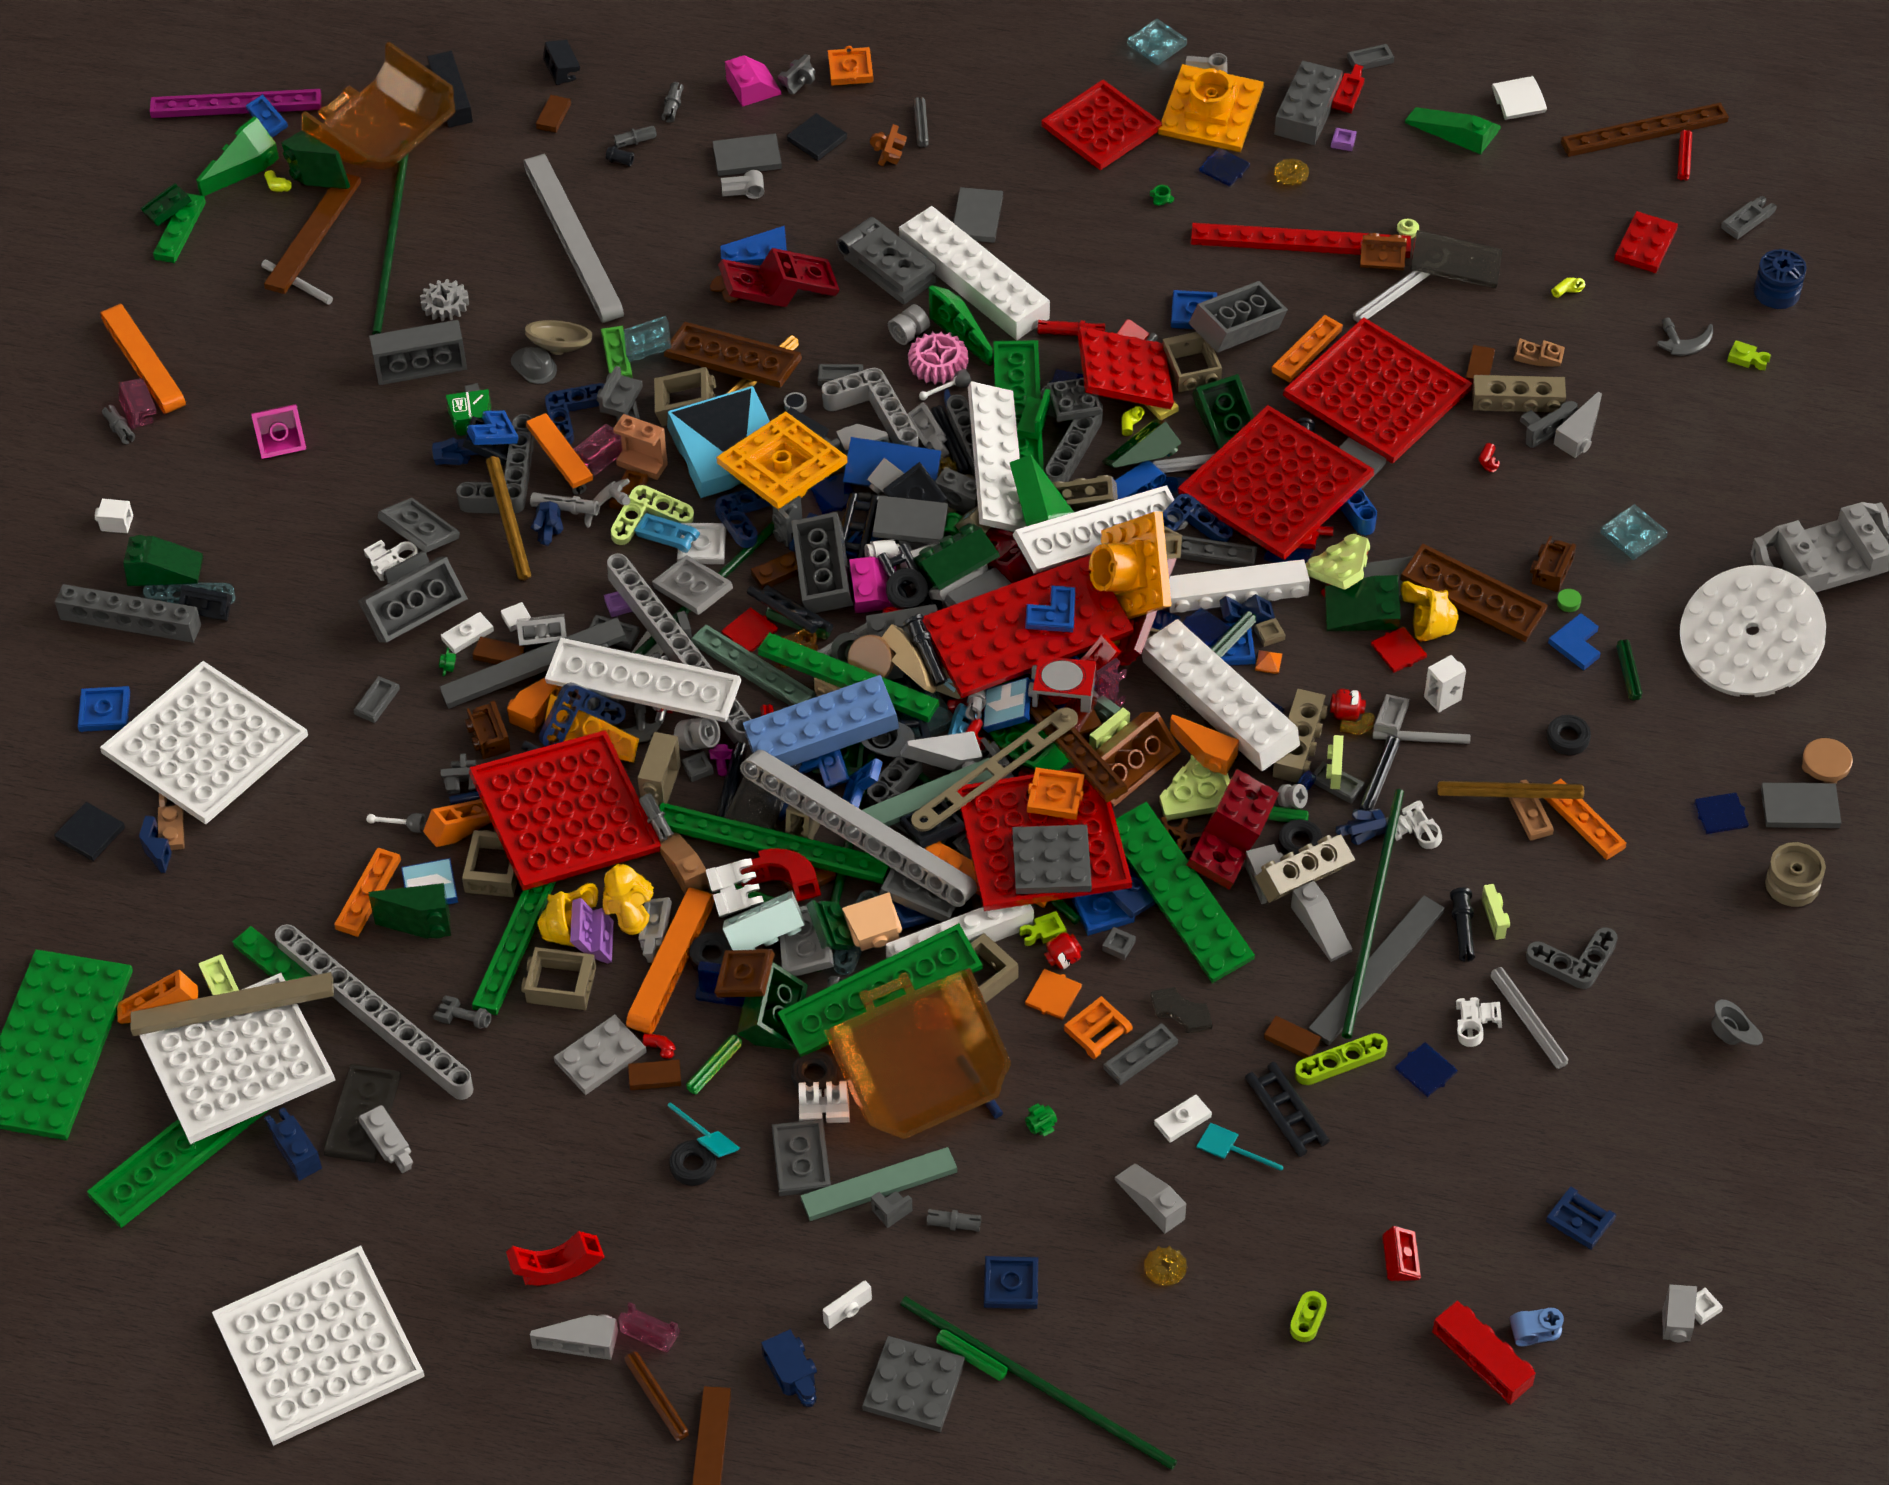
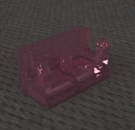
[118,378,156,429]
[574,424,622,476]
[1096,658,1127,707]
[618,1302,680,1353]

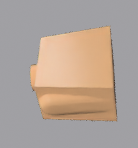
[842,892,902,951]

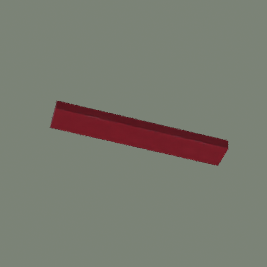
[1121,558,1177,664]

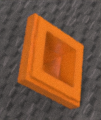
[1255,650,1282,674]

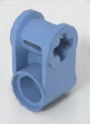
[1509,1308,1564,1346]

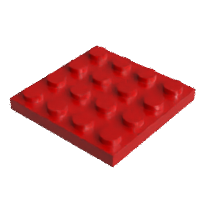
[1042,80,1162,171]
[1078,327,1174,410]

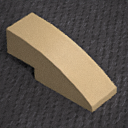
[881,624,936,693]

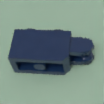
[264,1107,322,1181]
[761,1329,817,1407]

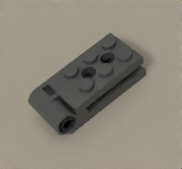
[836,217,936,305]

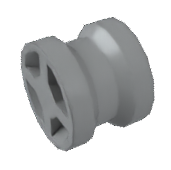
[1277,784,1308,808]

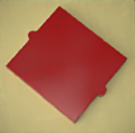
[721,607,778,653]
[1371,627,1427,673]

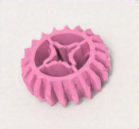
[908,331,968,385]

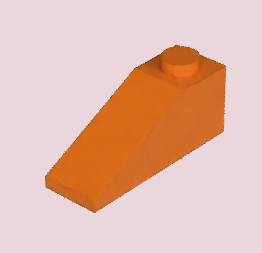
[507,678,562,733]
[1170,714,1239,775]
[423,799,491,847]
[117,970,198,1024]

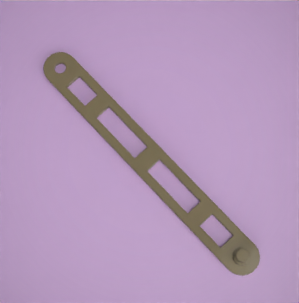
[911,708,1078,831]

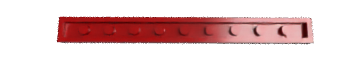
[1191,223,1411,258]

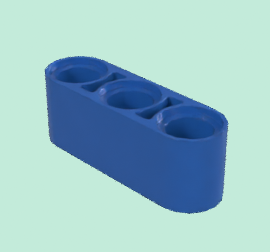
[1115,460,1166,499]
[1340,488,1377,535]

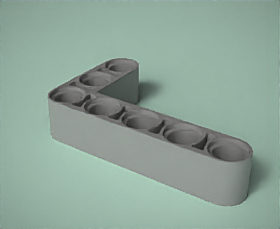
[821,368,919,447]

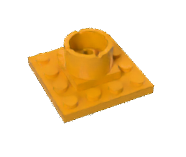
[1158,64,1264,152]
[716,411,848,509]
[1089,512,1171,619]

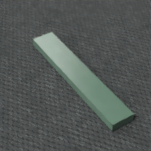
[691,624,816,706]
[862,757,993,826]
[801,1147,957,1221]

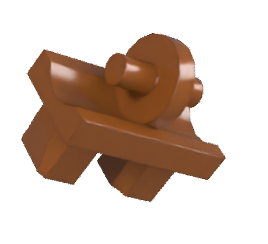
[870,124,907,166]

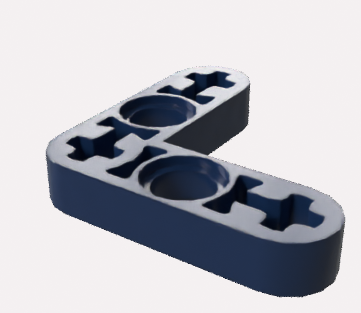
[545,383,605,445]
[715,488,771,548]
[1163,494,1233,542]
[539,682,626,747]

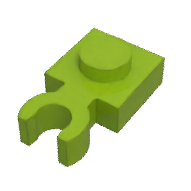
[1727,340,1771,370]
[1019,911,1067,946]

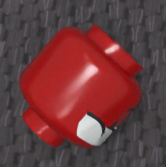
[1330,689,1366,721]
[1044,932,1083,969]

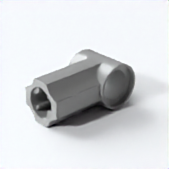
[1186,53,1228,74]
[721,170,764,199]

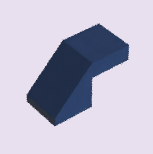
[1219,594,1275,625]
[139,816,172,873]

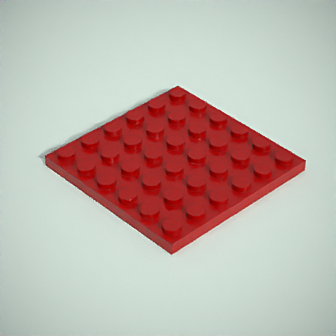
[1283,317,1473,464]
[1178,405,1374,560]
[469,730,661,891]
[957,768,1132,912]

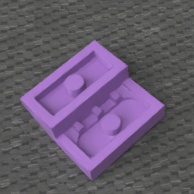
[570,898,614,964]

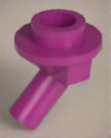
[708,744,732,776]

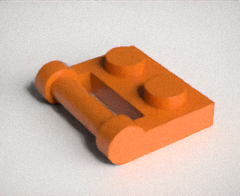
[1064,996,1133,1059]

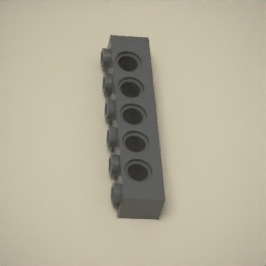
[55,584,201,643]

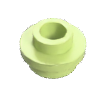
[1397,219,1419,238]

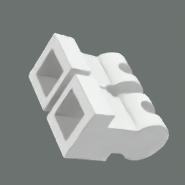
[706,858,764,918]
[799,1081,850,1123]

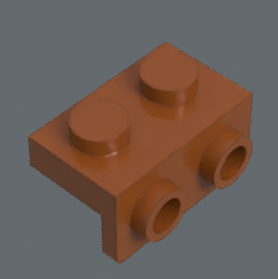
[1360,233,1407,270]

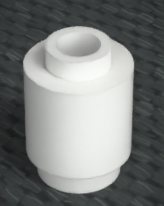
[864,539,900,559]

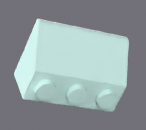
[723,890,804,950]

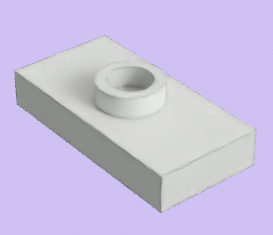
[441,612,494,654]
[1154,1095,1212,1143]
[823,1280,872,1329]

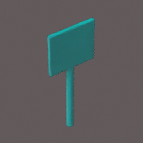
[668,1103,740,1158]
[1196,1123,1283,1170]

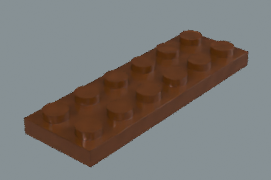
[663,322,802,388]
[1400,543,1548,642]

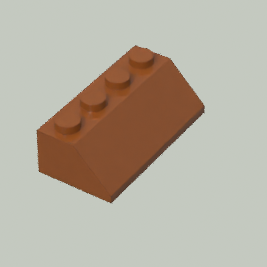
[1095,711,1181,807]

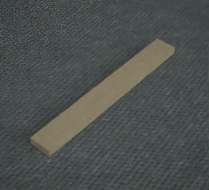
[131,972,334,1036]

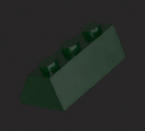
[914,524,1000,590]
[737,962,808,1050]

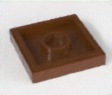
[714,949,775,998]

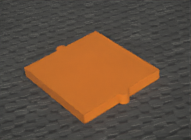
[1025,969,1082,1020]

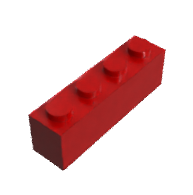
[1432,1300,1536,1405]

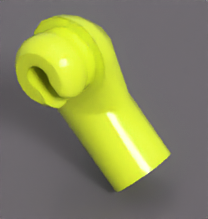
[264,170,292,192]
[1551,278,1585,298]
[1121,406,1145,436]

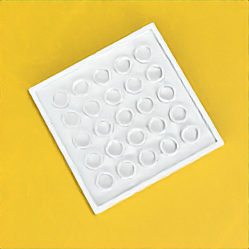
[100,661,308,824]
[139,973,335,1144]
[212,1246,424,1446]

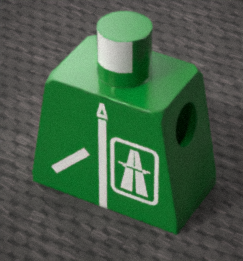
[446,389,491,436]

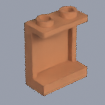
[613,414,668,480]

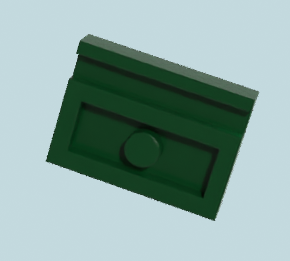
[140,183,192,226]
[806,900,855,951]

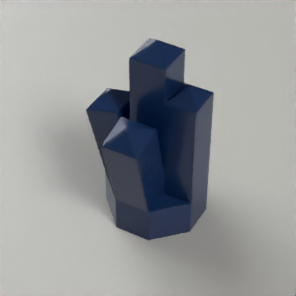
[432,437,477,465]
[530,501,564,546]
[1336,809,1387,845]

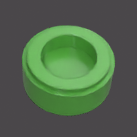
[1557,589,1581,612]

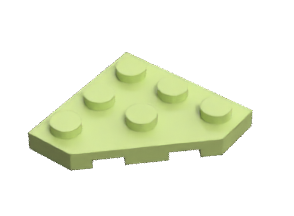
[1305,534,1370,590]
[1159,755,1230,821]

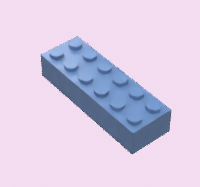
[743,675,899,766]

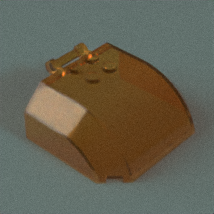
[302,42,455,170]
[824,968,1011,1139]

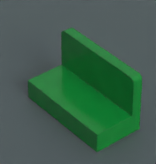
[1017,389,1050,440]

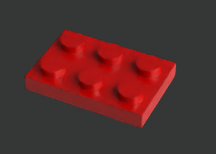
[1614,211,1678,273]

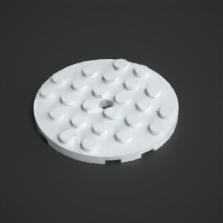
[1680,565,1826,697]

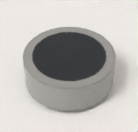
[784,392,807,413]

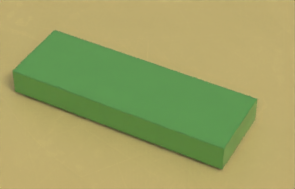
[601,326,633,378]

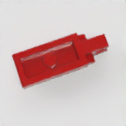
[1331,64,1365,114]

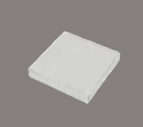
[677,523,726,564]

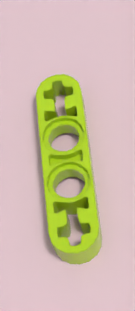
[1295,1033,1388,1085]

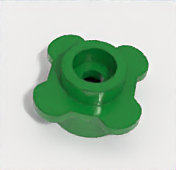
[1150,185,1174,206]
[439,648,456,676]

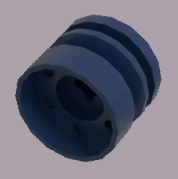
[1754,249,1807,309]

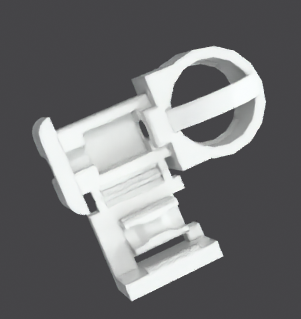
[364,540,418,581]
[1385,801,1442,849]
[1456,997,1502,1047]

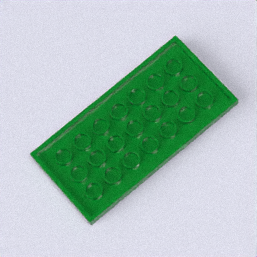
[0,949,133,1140]

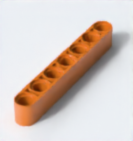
[100,303,186,414]
[626,887,714,1034]

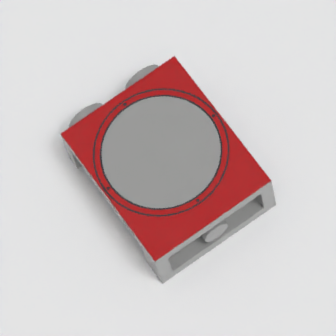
[1028,656,1096,713]

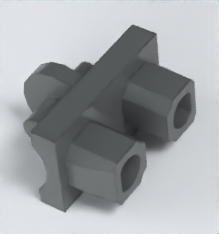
[778,55,816,94]
[441,754,477,794]

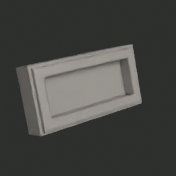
[1374,694,1410,736]

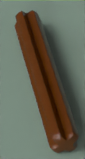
[625,1351,689,1441]

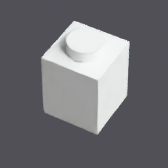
[95,499,133,533]

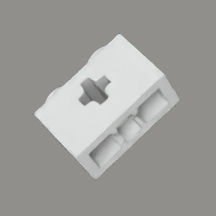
[1424,655,1466,713]

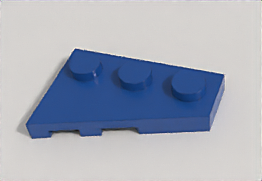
[720,226,787,265]

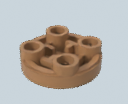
[848,635,896,678]
[1802,738,1853,783]

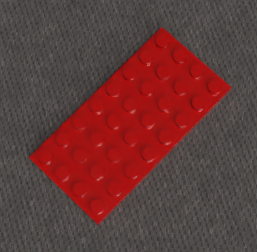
[923,555,1134,698]

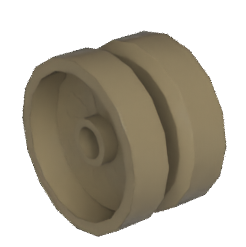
[1765,842,1826,907]

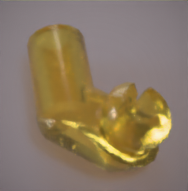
[1340,713,1375,735]

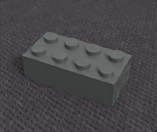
[1274,60,1343,145]
[1189,281,1288,353]
[369,320,467,385]
[791,512,854,613]
[358,557,468,642]

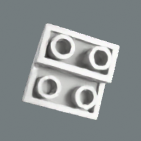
[1492,76,1547,120]

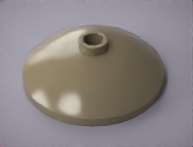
[525,320,592,355]

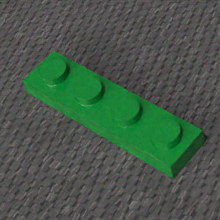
[153,193,206,263]
[232,926,312,981]

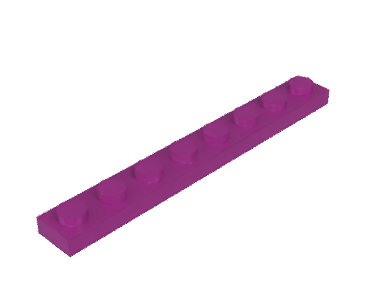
[150,89,322,118]

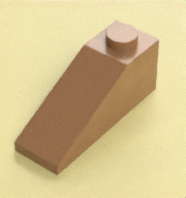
[659,833,709,894]

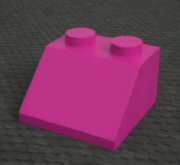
[725,55,781,107]
[251,404,306,459]
[849,557,897,613]

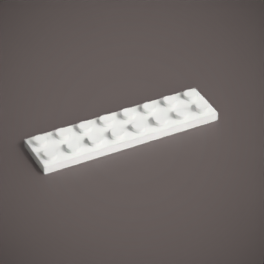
[968,381,1026,532]
[1012,485,1188,574]
[545,638,741,722]

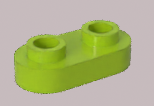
[1290,1291,1327,1342]

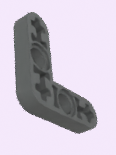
[1526,928,1618,989]

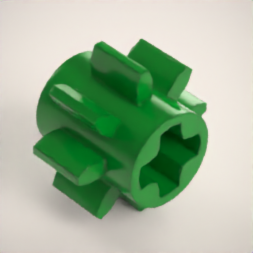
[1025,1103,1057,1137]

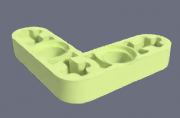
[611,485,694,545]

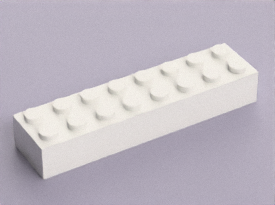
[899,206,1050,341]
[1142,619,1300,771]

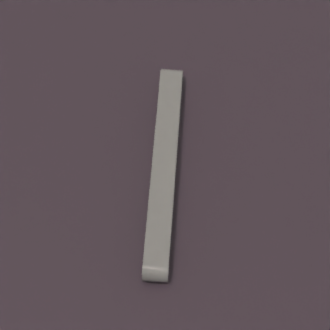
[523,154,624,323]
[607,554,752,746]
[740,750,977,907]
[275,924,474,1100]

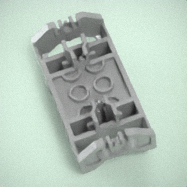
[1751,502,1889,593]

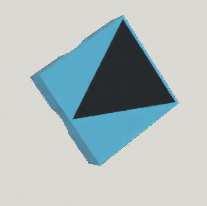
[667,386,770,498]

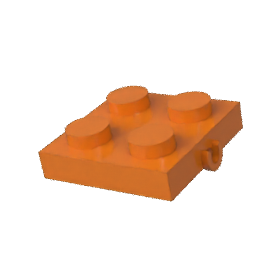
[828,46,873,86]
[1027,767,1085,820]

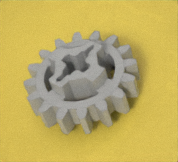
[420,279,469,321]

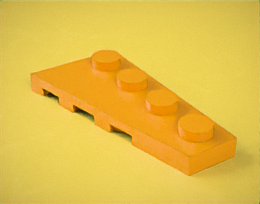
[544,694,639,762]

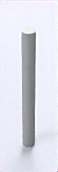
[261,259,333,305]
[1373,730,1471,744]

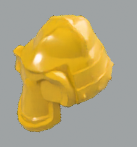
[1401,581,1459,642]
[602,864,654,935]
[537,883,598,947]

